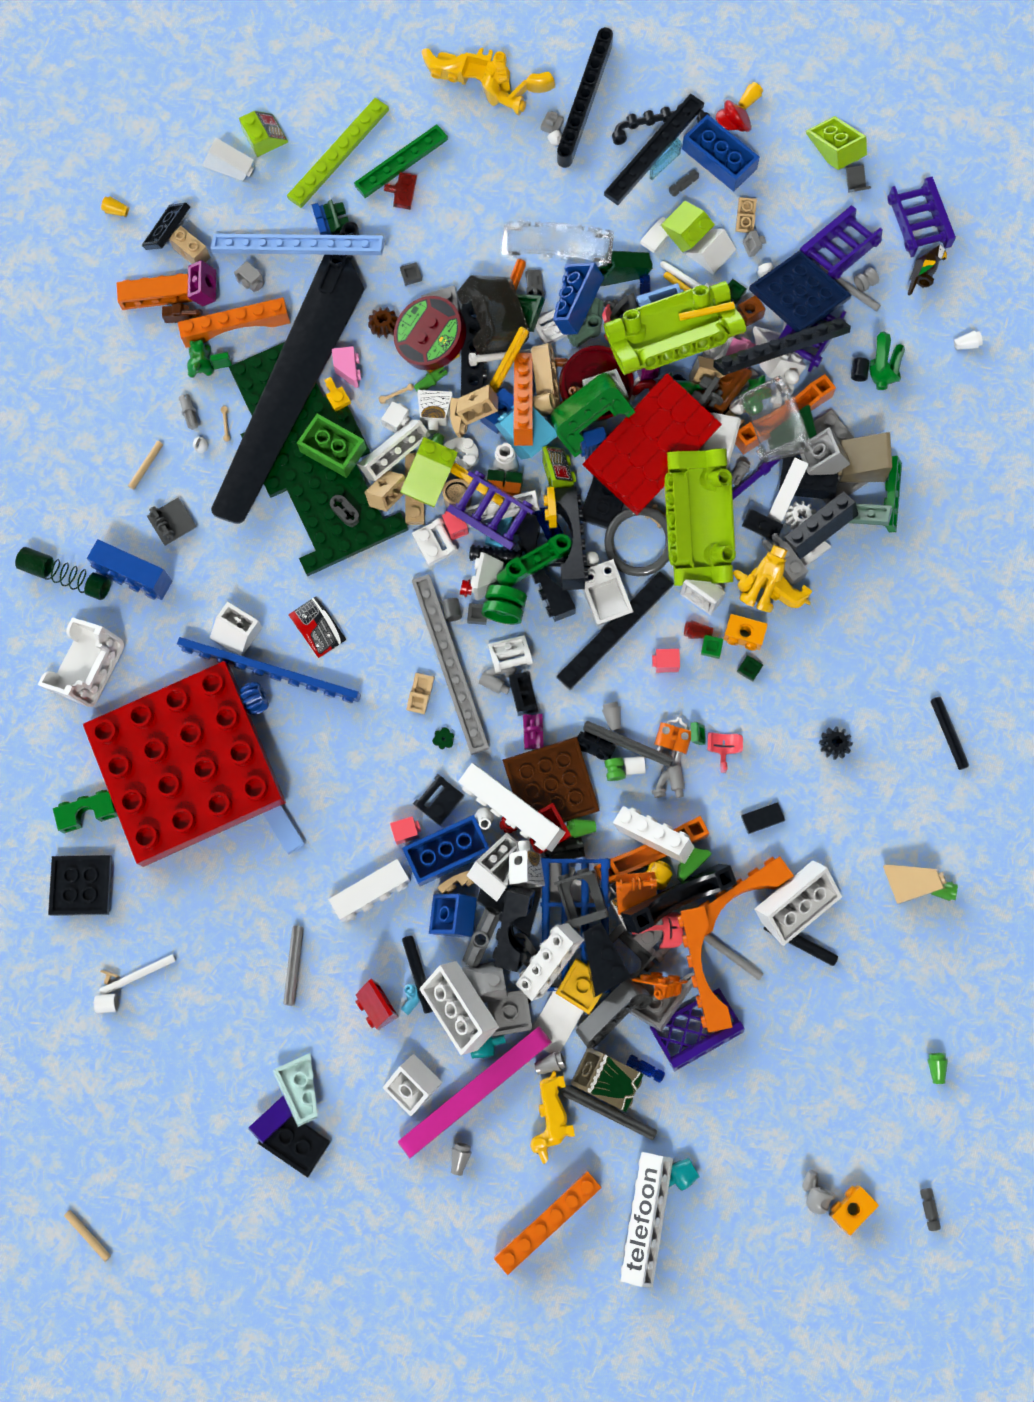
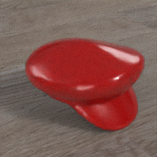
[715,100,752,132]

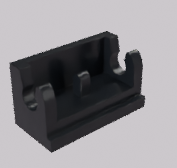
[509,672,538,716]

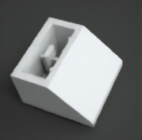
[210,602,263,656]

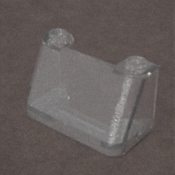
[739,376,813,462]

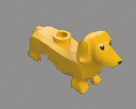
[733,567,812,608]
[530,1071,575,1164]

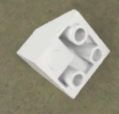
[471,552,504,600]

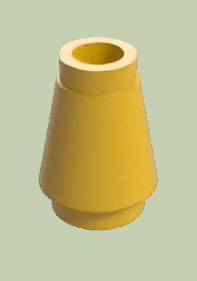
[738,82,763,110]
[101,196,129,217]

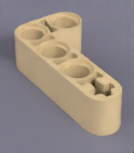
[531,343,560,416]

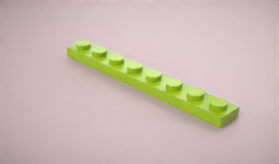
[287,98,389,208]

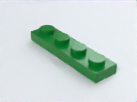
[884,456,902,533]

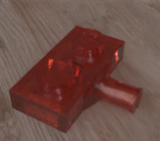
[384,172,417,210]

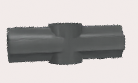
[462,906,500,967]

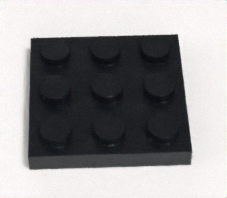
[48,855,112,916]

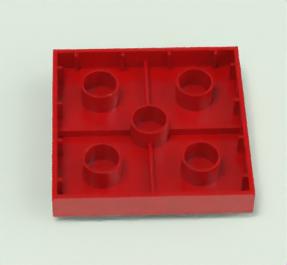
[83,661,286,867]

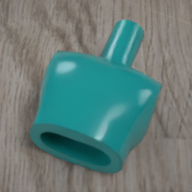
[471,1035,506,1059]
[669,1157,700,1191]

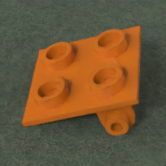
[615,872,657,915]
[632,972,688,1000]

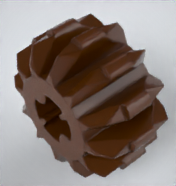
[368,307,398,339]

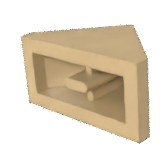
[689,355,725,384]

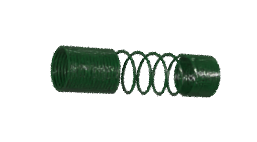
[15,547,111,600]

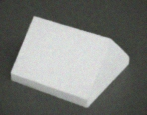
[686,229,736,275]

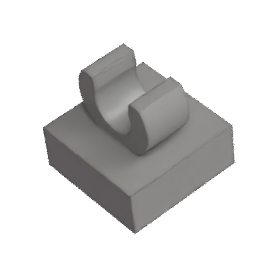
[541,111,564,133]
[743,230,766,257]

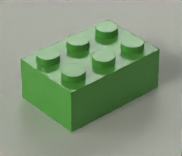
[297,414,366,478]

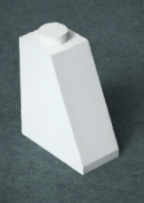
[202,138,254,181]

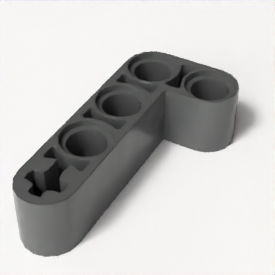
[576,979,653,1048]

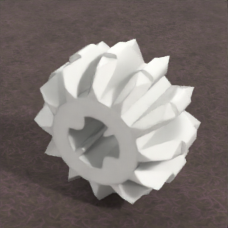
[784,501,816,531]

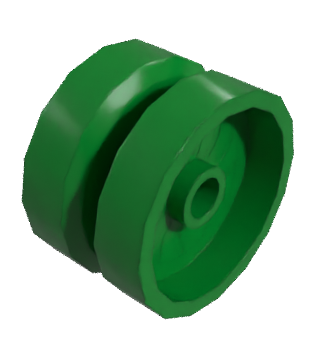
[481,585,527,625]

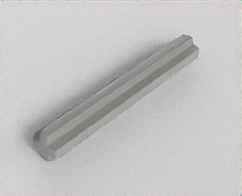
[283,926,303,1006]

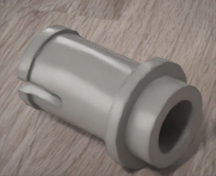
[732,461,750,486]

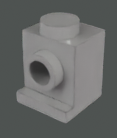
[234,261,264,292]

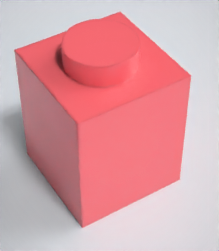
[442,511,469,541]
[652,649,680,673]
[390,816,421,845]

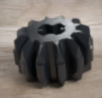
[819,726,853,760]

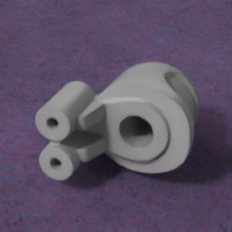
[802,1170,836,1214]

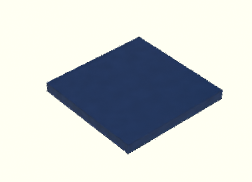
[749,250,851,332]

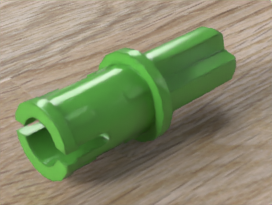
[414,367,448,393]

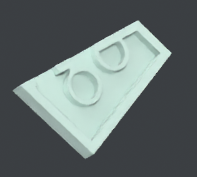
[273,1053,317,1127]

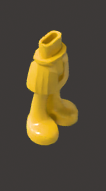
[739,545,788,612]

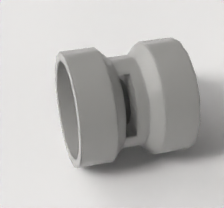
[854,267,879,292]

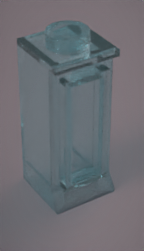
[649,138,682,180]

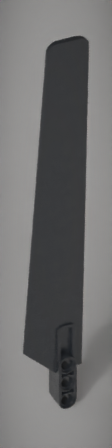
[211,222,365,524]

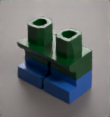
[311,199,349,235]

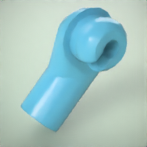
[401,984,420,1015]

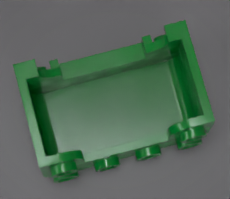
[551,373,635,457]

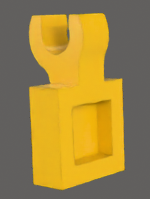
[324,377,351,412]

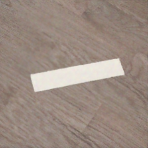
[768,458,808,523]

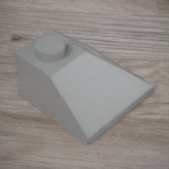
[797,427,850,475]
[462,962,508,1003]

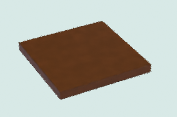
[502,737,600,822]

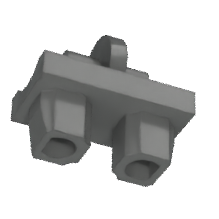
[603,295,631,321]
[691,376,723,408]

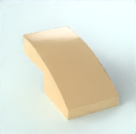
[406,673,435,714]

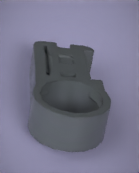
[525,270,544,298]

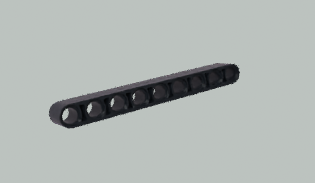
[557,27,613,168]

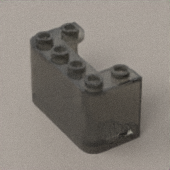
[456,275,529,355]

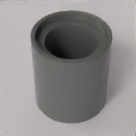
[442,598,462,622]

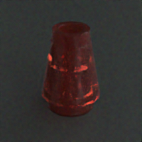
[684,620,713,639]

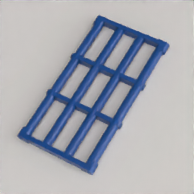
[540,857,611,993]

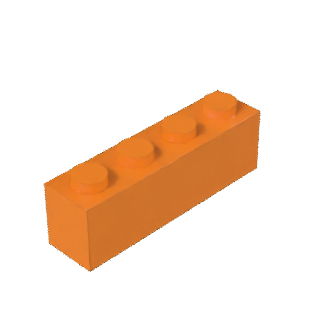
[116,273,193,310]

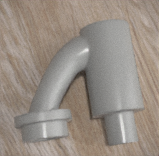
[479,667,517,694]
[652,765,685,798]

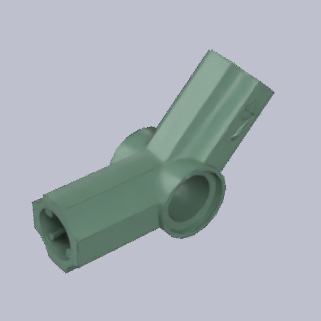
[567,298,604,348]

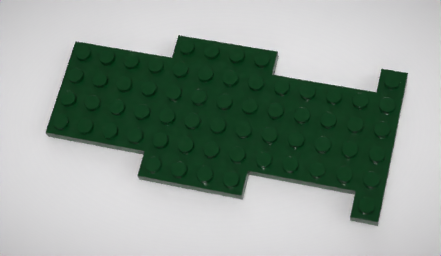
[229,342,408,577]

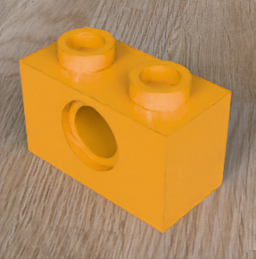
[723,614,768,651]
[829,1185,879,1236]

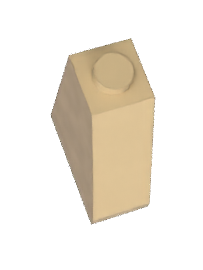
[883,865,947,904]

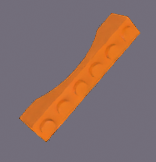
[178,297,290,348]
[513,352,533,446]
[735,374,836,455]
[593,816,710,885]
[683,856,794,936]
[677,906,732,1033]
[494,1171,602,1275]

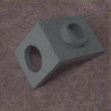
[846,165,871,193]

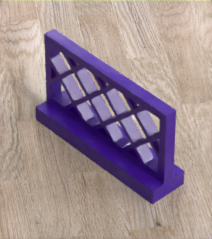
[650,988,745,1072]

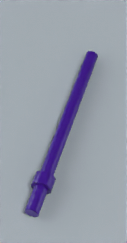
[732,455,781,500]

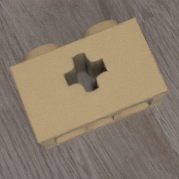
[169,226,211,264]
[457,385,498,425]
[365,470,405,512]

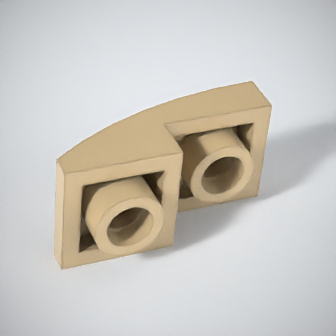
[735,197,757,233]
[450,398,467,438]
[437,870,474,894]

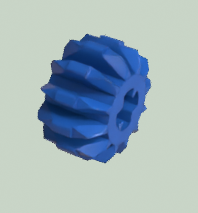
[240,681,269,715]

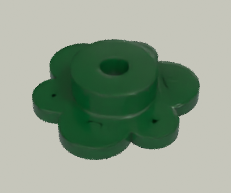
[432,728,454,750]

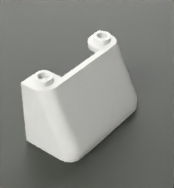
[38,618,124,707]

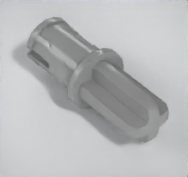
[179,394,198,430]

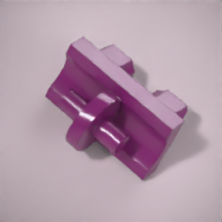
[523,714,544,750]

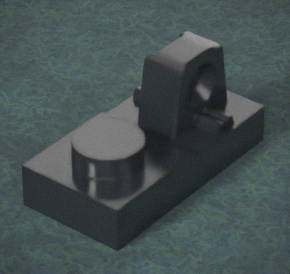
[742,509,784,542]

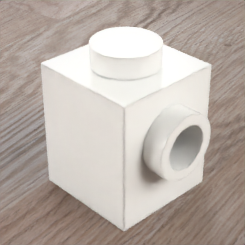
[381,401,410,433]

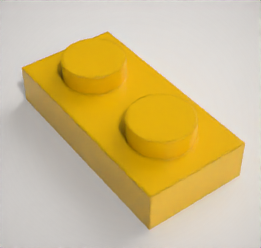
[543,487,557,528]

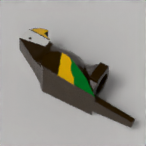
[908,245,947,296]

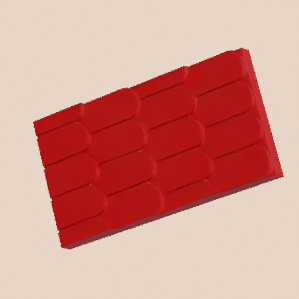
[582,373,722,515]

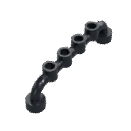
[612,104,710,145]

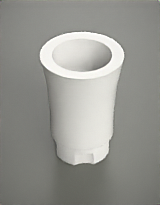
[493,443,519,478]

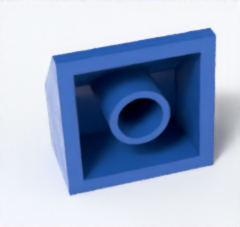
[429,894,477,937]

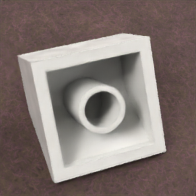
[383,1054,443,1116]

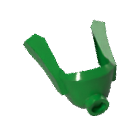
[870,332,905,390]

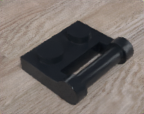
[413,774,465,826]

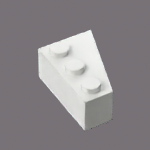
[466,833,519,902]

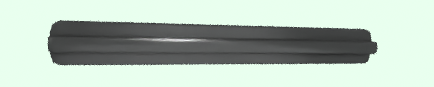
[583,721,673,767]
[562,1086,657,1140]

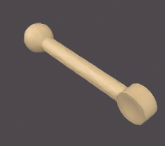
[379,384,414,404]
[220,406,230,442]

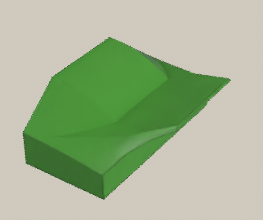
[677,848,712,882]

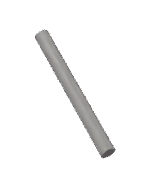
[820,266,881,311]
[704,934,763,980]

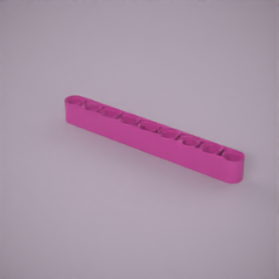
[398,1026,552,1159]

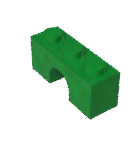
[52,790,118,833]

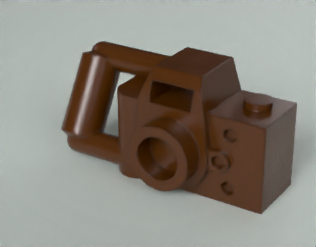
[162,303,203,323]

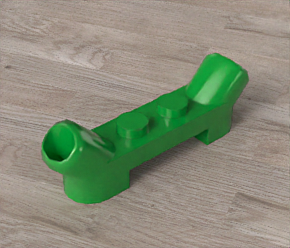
[497,534,573,587]

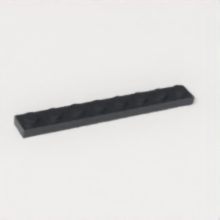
[604,93,704,205]
[713,318,851,376]
[556,572,674,691]

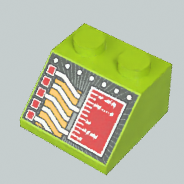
[239,111,288,157]
[542,446,576,488]

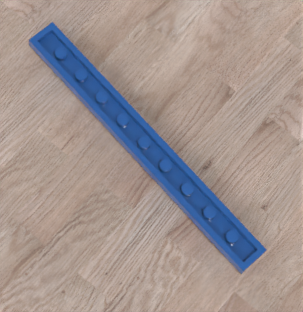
[177,637,361,703]

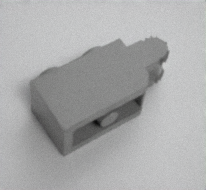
[762,533,808,586]

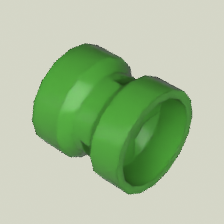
[604,758,626,781]

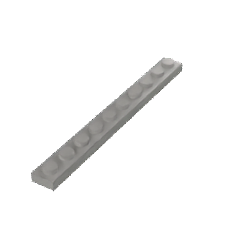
[412,574,489,755]

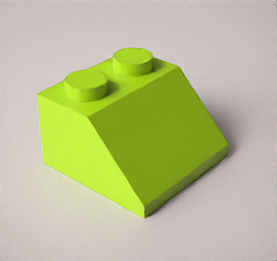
[660,201,715,252]

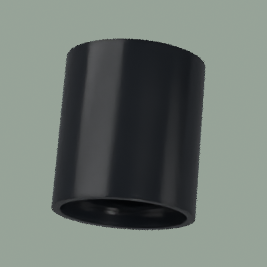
[851,357,869,382]

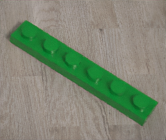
[354,124,448,198]

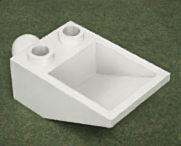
[753,326,806,385]
[582,551,633,625]

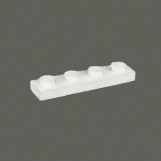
[465,490,540,528]

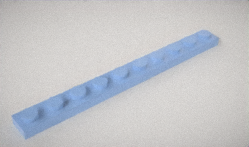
[211,234,385,255]

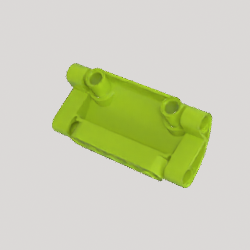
[604,281,746,375]
[665,449,736,586]

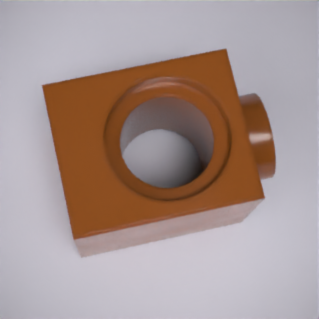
[737,296,766,327]

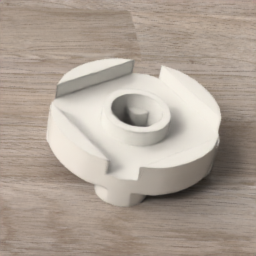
[444,437,479,471]

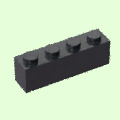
[784,491,858,560]

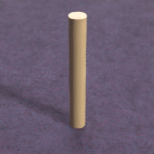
[128,441,163,490]
[64,1210,111,1262]

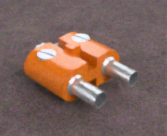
[654,717,691,765]

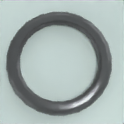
[604,507,669,577]

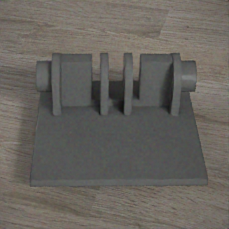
[147,497,197,546]

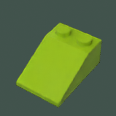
[806,116,867,170]
[400,437,458,508]

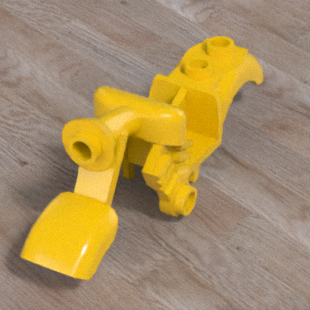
[421,48,555,116]

